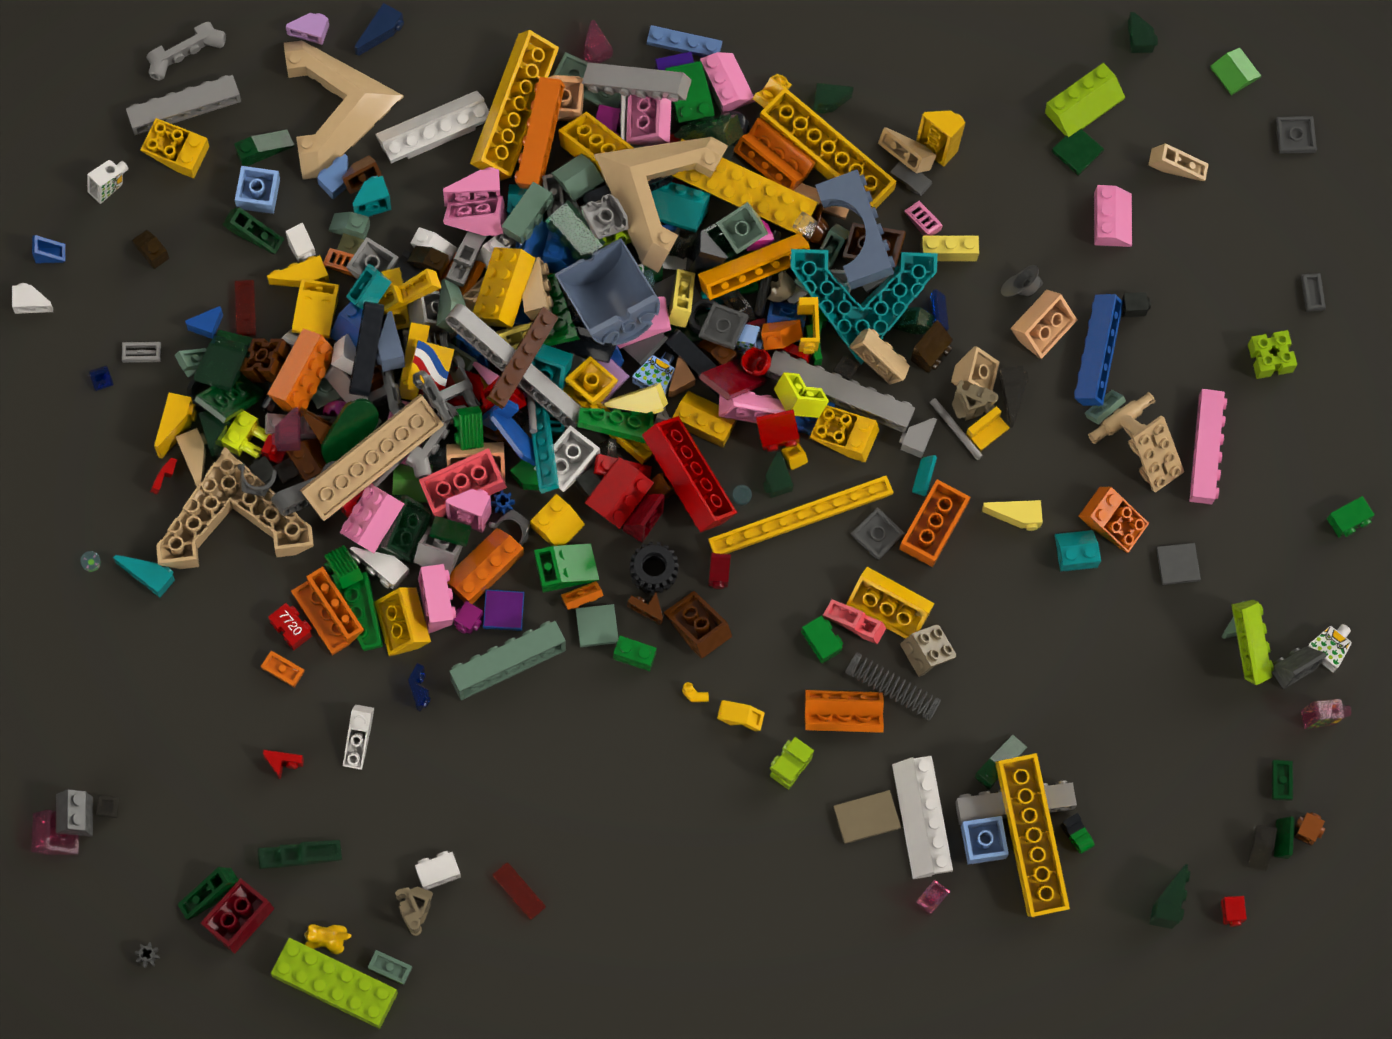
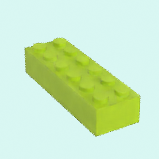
[271,938,398,1029]

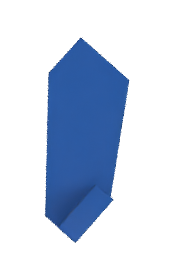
[482,400,535,466]

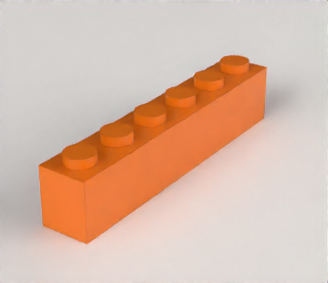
[515,77,565,189]

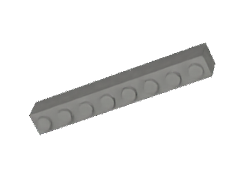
[765,350,915,433]

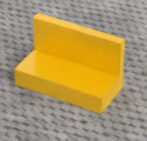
[966,406,1010,451]

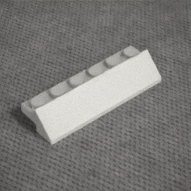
[376,91,489,163]
[892,756,953,879]

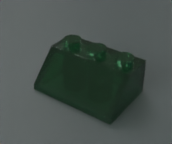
[545,200,606,261]
[377,495,433,564]

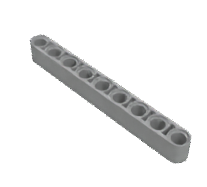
[446,304,582,429]

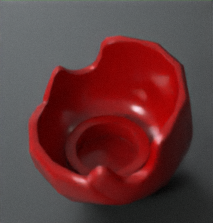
[741,347,772,376]

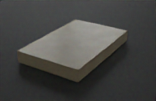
[833,790,901,844]

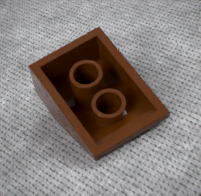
[842,223,906,267]
[664,591,732,659]

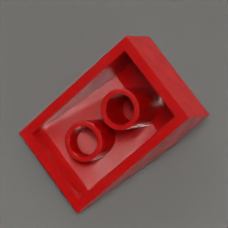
[756,409,800,452]

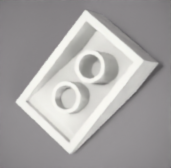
[534,425,600,492]

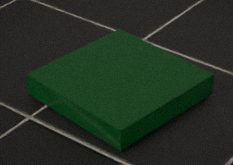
[1051,129,1104,176]

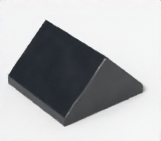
[687,230,727,277]

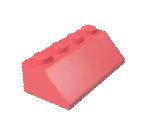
[419,448,507,517]

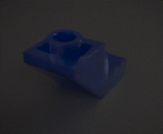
[408,663,431,712]

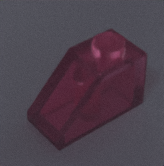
[583,20,613,64]
[272,407,301,451]

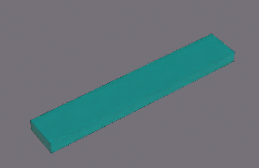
[527,401,559,494]

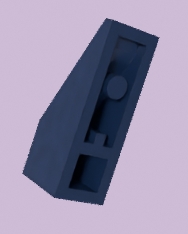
[354,3,404,56]

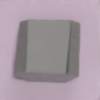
[580,194,629,240]

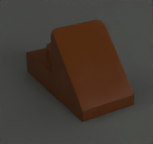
[627,593,663,626]

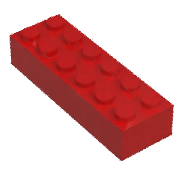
[642,416,737,533]

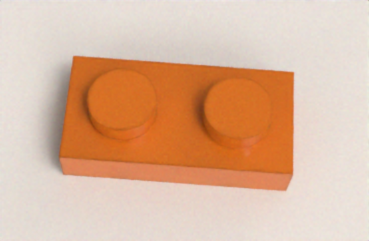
[561,581,604,610]
[261,651,305,688]

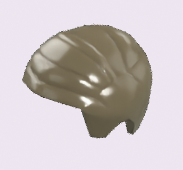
[767,271,796,303]

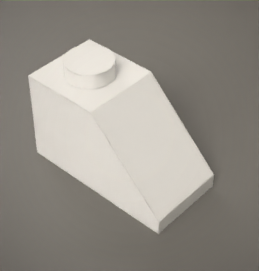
[286,223,316,263]
[410,227,457,263]
[12,283,53,314]

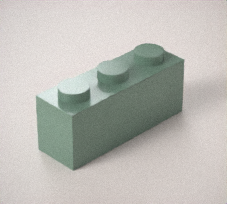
[502,182,554,244]

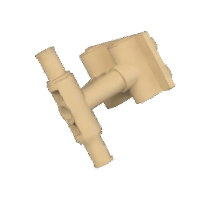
[1088,392,1184,492]

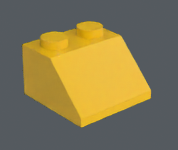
[530,494,585,546]

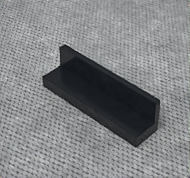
[551,326,616,363]

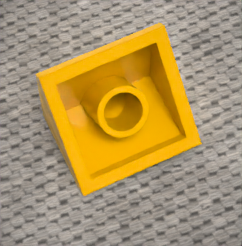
[565,356,618,405]

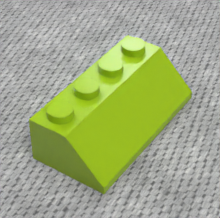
[1045,63,1125,137]
[1231,600,1274,685]

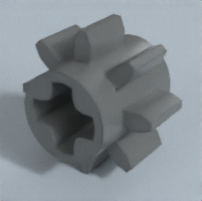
[135,942,160,968]

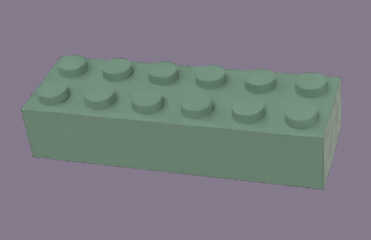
[449,621,566,700]

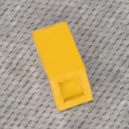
[752,74,792,108]
[717,700,765,731]

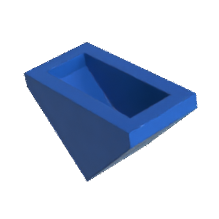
[32,235,65,263]
[185,306,223,339]

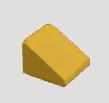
[781,443,808,470]

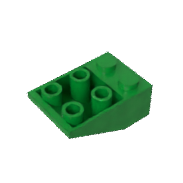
[534,543,599,593]

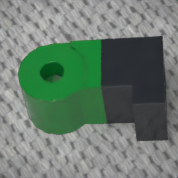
[1060,813,1094,854]

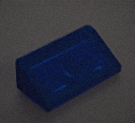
[931,289,949,331]

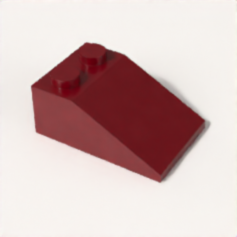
[623,494,665,543]

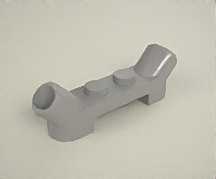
[146,22,226,80]
[405,402,467,479]

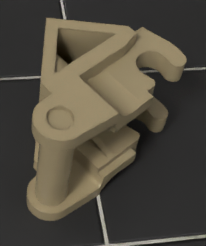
[952,380,998,421]
[395,886,433,936]

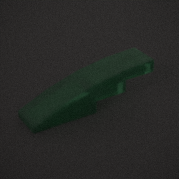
[257,840,342,869]

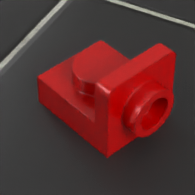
[261,435,287,465]

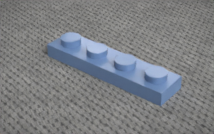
[647,25,722,57]

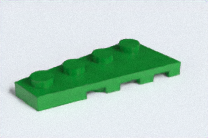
[543,273,580,346]
[577,408,654,444]
[332,572,383,651]

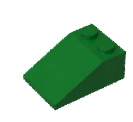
[665,61,715,123]

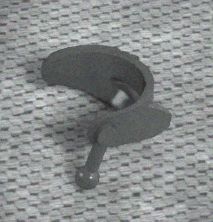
[238,464,277,496]
[489,509,531,547]

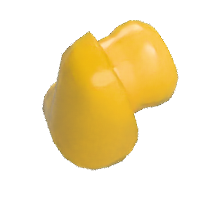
[682,682,709,702]

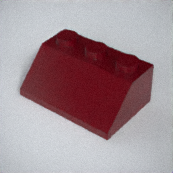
[201,878,274,954]

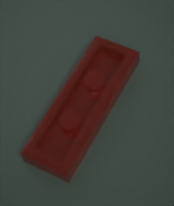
[235,280,256,336]
[492,862,546,920]

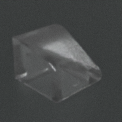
[792,211,818,239]

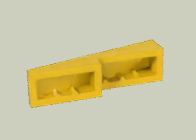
[378,269,441,315]

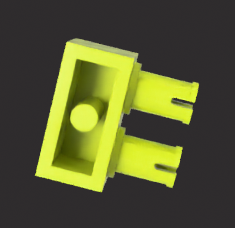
[221,411,273,459]

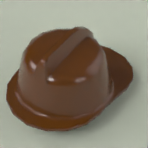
[803,203,829,245]

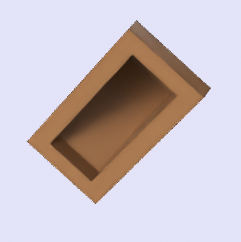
[668,356,696,398]

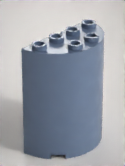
[555,238,660,345]

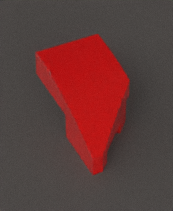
[150,458,177,494]

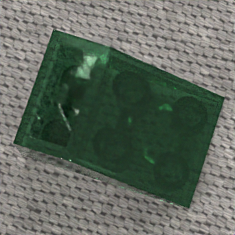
[674,113,744,147]
[1149,864,1190,929]

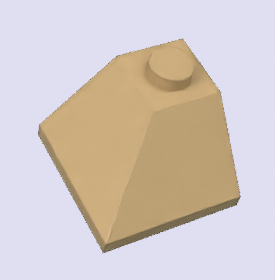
[951,346,1000,391]

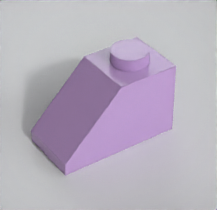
[286,13,329,45]

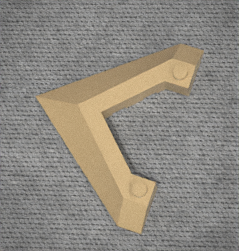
[284,41,404,180]
[594,137,728,273]
[156,447,314,569]

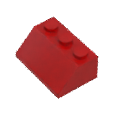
[585,457,654,529]

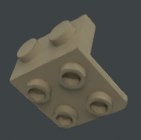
[900,625,956,677]

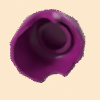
[323,400,346,417]

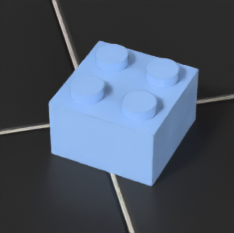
[235,166,280,214]
[961,816,1009,865]

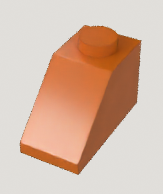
[761,320,803,350]

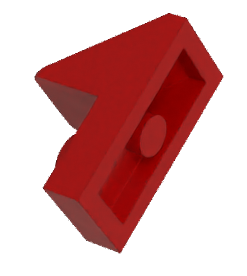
[263,750,304,779]

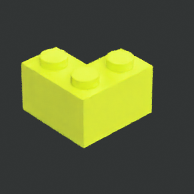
[774,372,829,418]

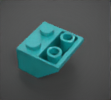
[346,264,392,309]

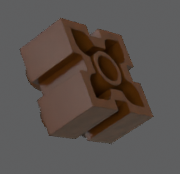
[240,338,292,383]

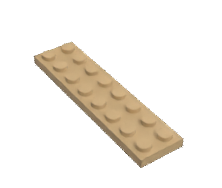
[300,394,444,521]

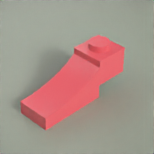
[823,599,887,644]

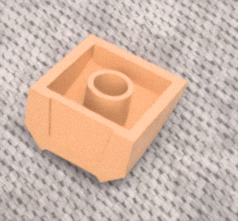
[548,75,584,122]

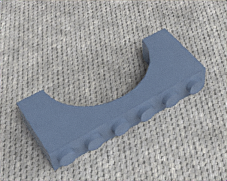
[815,169,895,289]

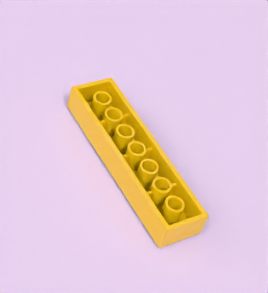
[470,30,559,181]
[760,88,896,208]
[672,139,818,236]
[995,753,1070,917]

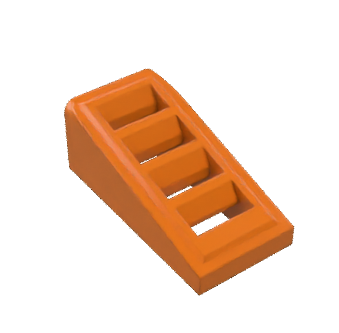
[323,248,355,278]

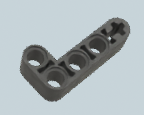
[271,461,336,516]

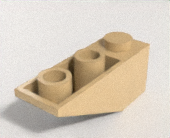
[522,257,554,320]

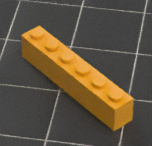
[698,233,810,300]

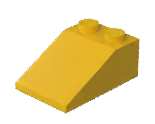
[154,392,197,458]

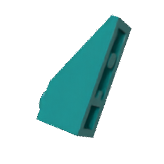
[113,555,175,597]

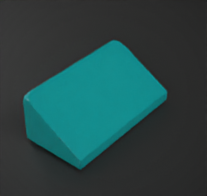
[912,455,937,496]

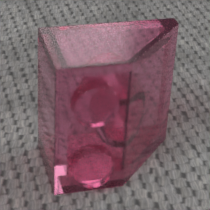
[32,810,79,855]

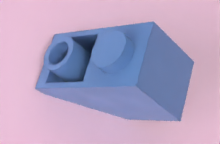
[317,154,349,199]

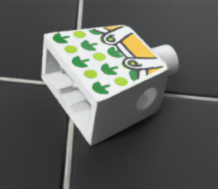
[87,160,128,204]
[1307,624,1352,673]

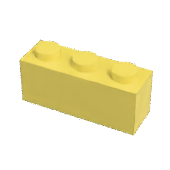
[920,236,979,261]

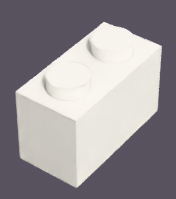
[415,851,461,890]

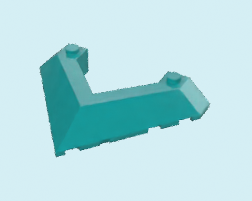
[790,249,938,365]

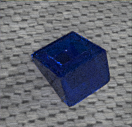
[89,365,114,391]

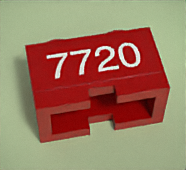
[268,603,312,651]

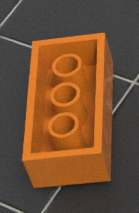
[267,329,334,417]
[899,479,971,567]

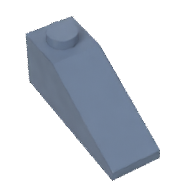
[376,311,405,372]

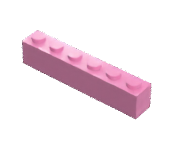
[1189,389,1227,505]

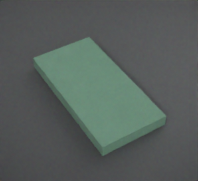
[553,52,621,108]

